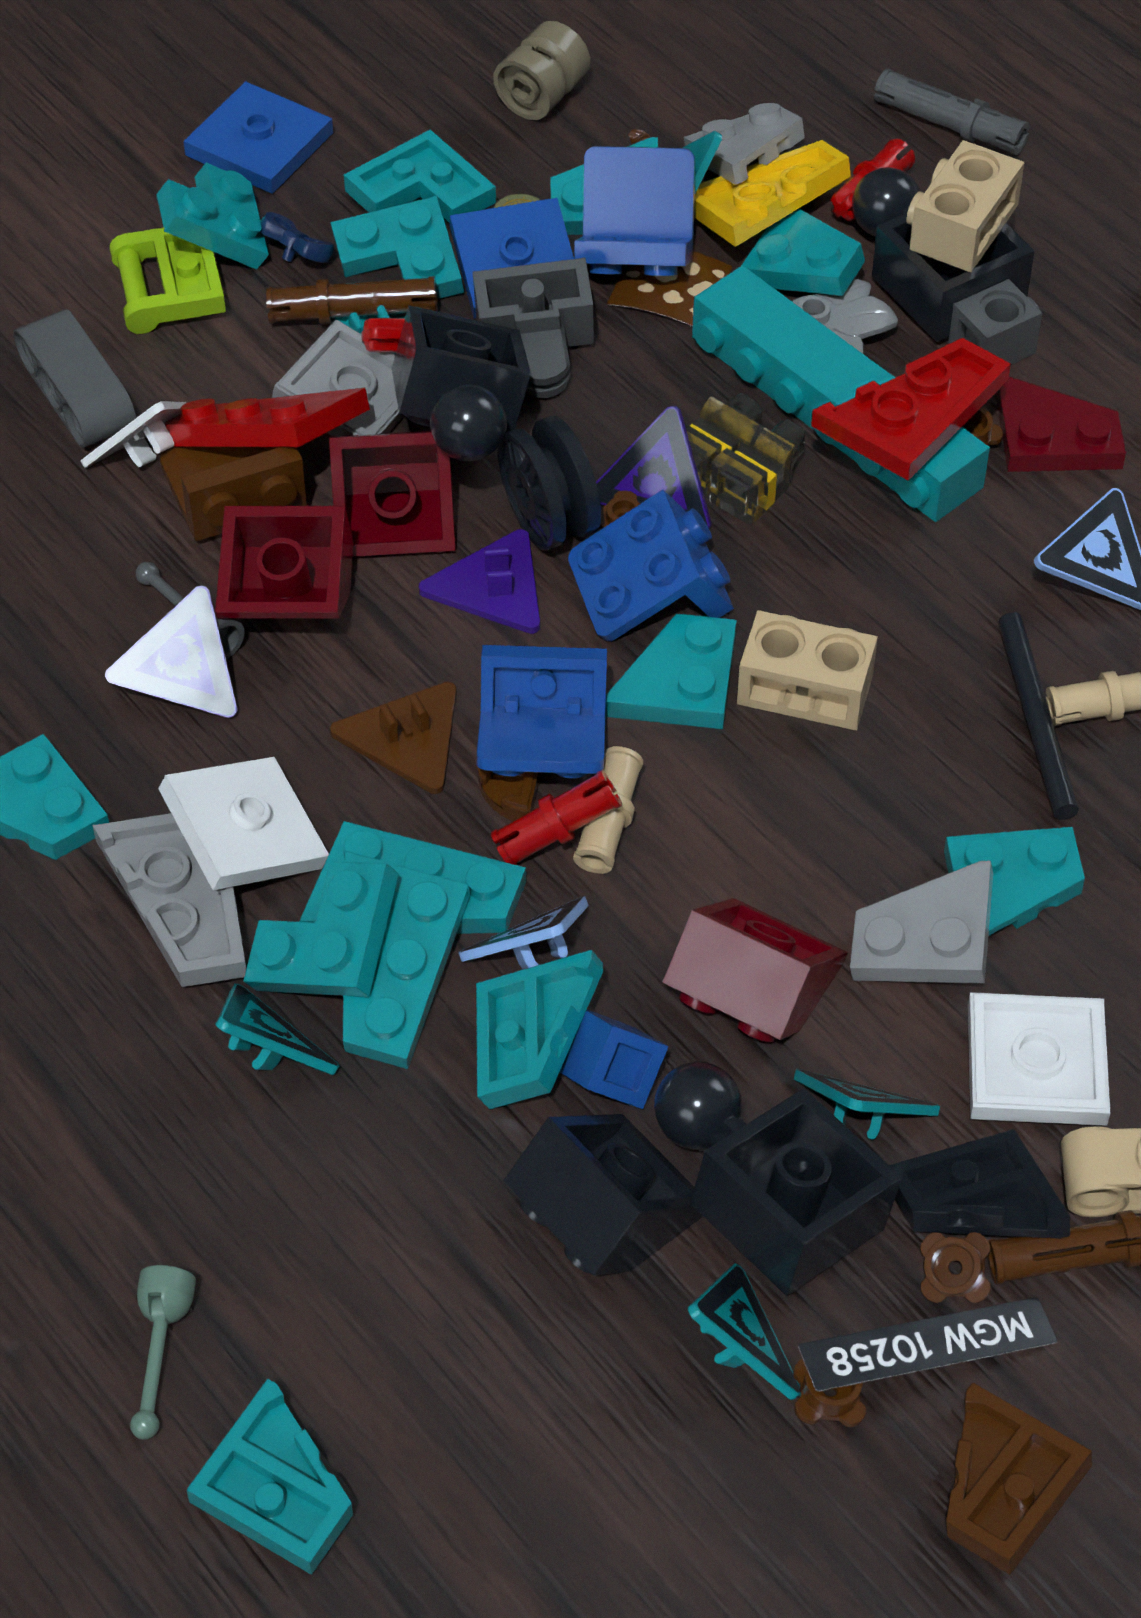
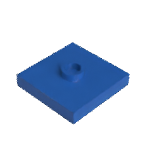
[184,81,333,194]
[450,198,574,318]

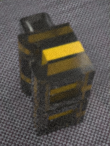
[684,393,805,526]

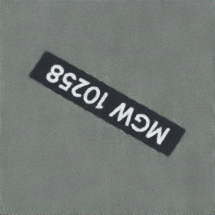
[798,1298,1057,1391]

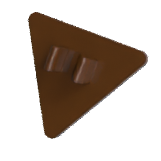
[330,682,457,794]

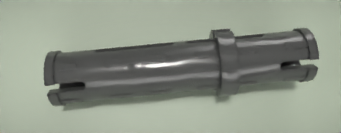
[874,68,1030,155]

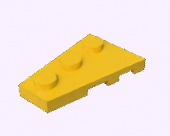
[694,140,851,247]

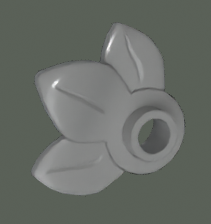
[792,279,898,353]

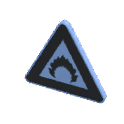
[1034,488,1141,610]
[458,896,589,970]

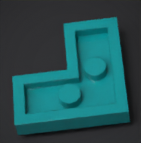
[344,130,496,223]
[156,162,269,269]
[330,196,464,299]
[243,861,399,997]

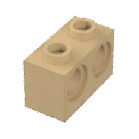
[906,140,1025,272]
[737,610,878,731]

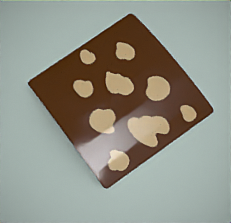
[607,251,732,326]

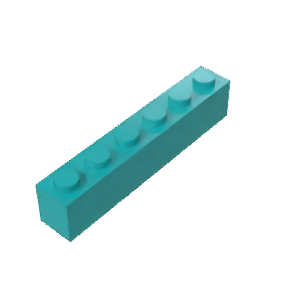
[692,265,990,523]

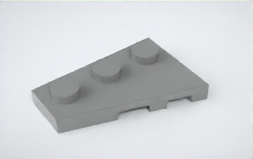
[92,813,246,987]

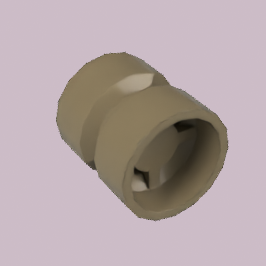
[493,21,591,120]

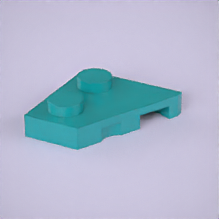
[741,209,865,296]
[605,614,737,729]

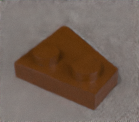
[946,1383,1092,1575]

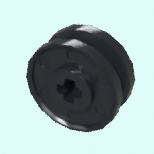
[497,415,601,550]

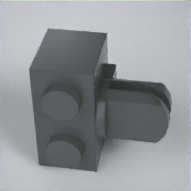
[472,258,594,398]

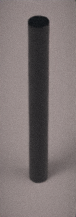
[998,612,1079,820]

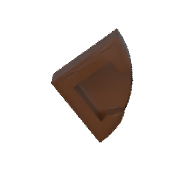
[478,768,541,821]

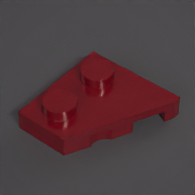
[995,376,1126,472]

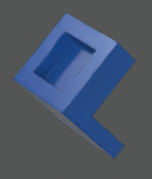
[560,1010,669,1109]

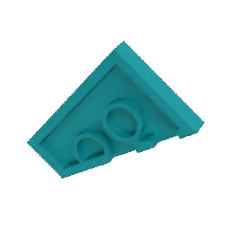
[299,821,526,934]
[343,851,470,1069]

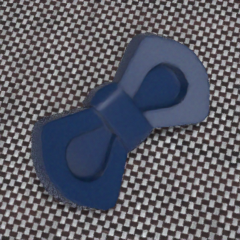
[259,212,334,263]

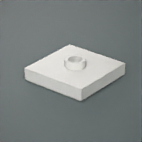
[158,757,329,890]
[968,993,1110,1126]

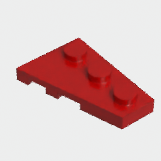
[811,338,1011,480]
[164,387,370,447]

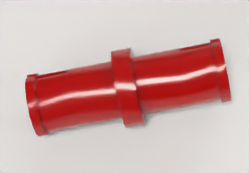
[491,770,622,865]

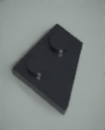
[889,1129,1070,1239]

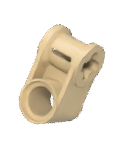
[1060,1126,1141,1218]

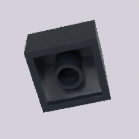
[503,1114,703,1276]

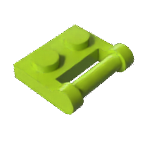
[109,228,226,334]

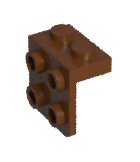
[160,447,307,542]

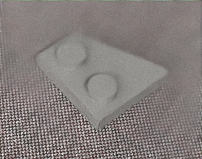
[684,103,805,185]
[850,861,993,983]

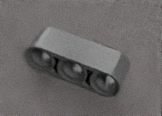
[13,309,136,448]

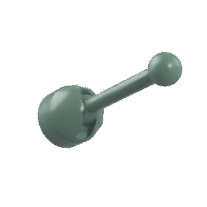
[130,1265,196,1440]

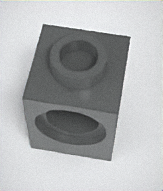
[948,279,1042,365]

